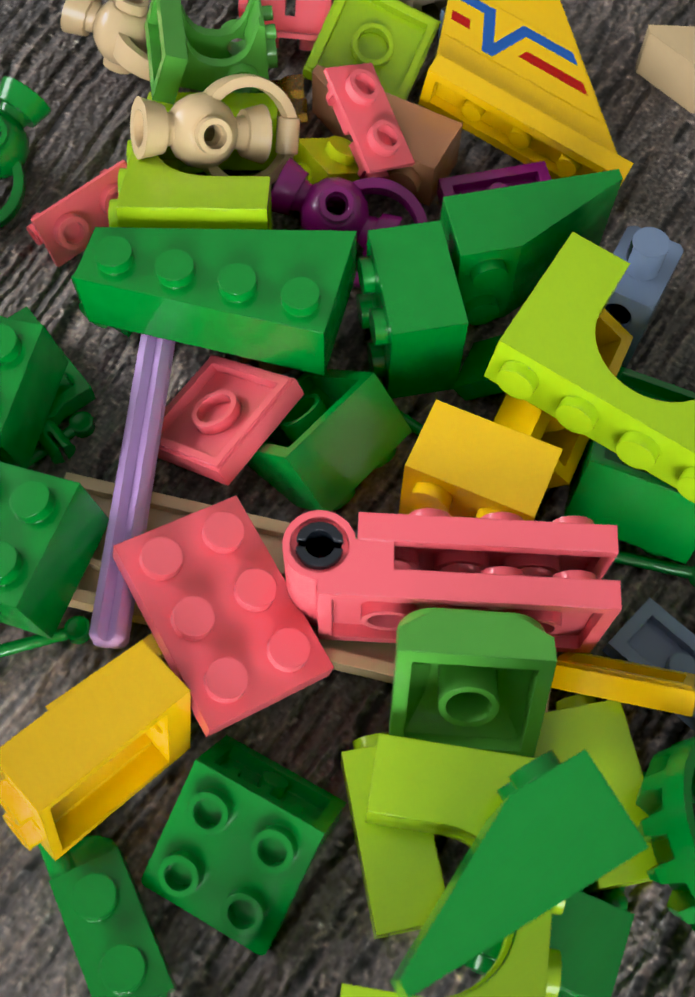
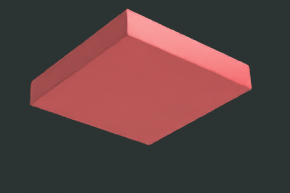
[158,355,304,486]

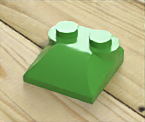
[388,607,557,758]

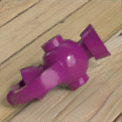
[271,157,428,289]

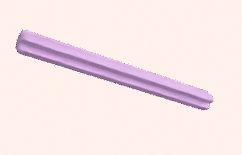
[89,334,175,649]

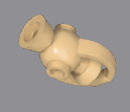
[61,0,150,81]
[130,74,300,184]

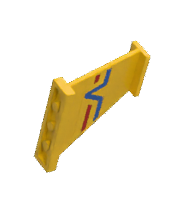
[418,0,634,186]

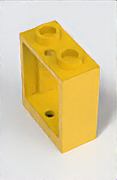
[0,640,191,861]

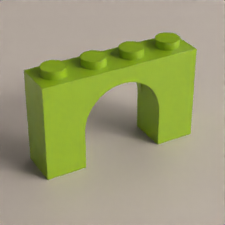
[108,92,280,230]
[484,232,695,503]
[341,694,657,939]
[340,733,566,997]

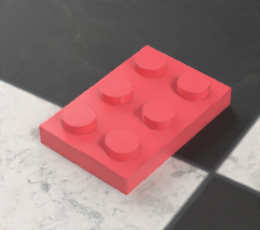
[112,495,334,738]

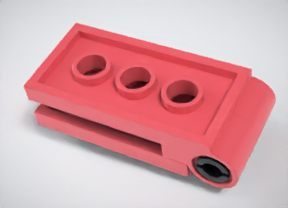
[282,508,622,654]

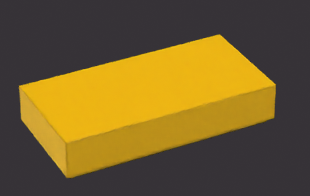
[551,652,695,717]

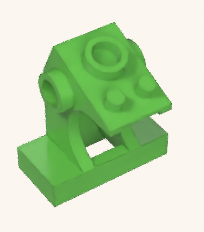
[145,0,278,104]

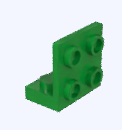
[141,735,347,956]

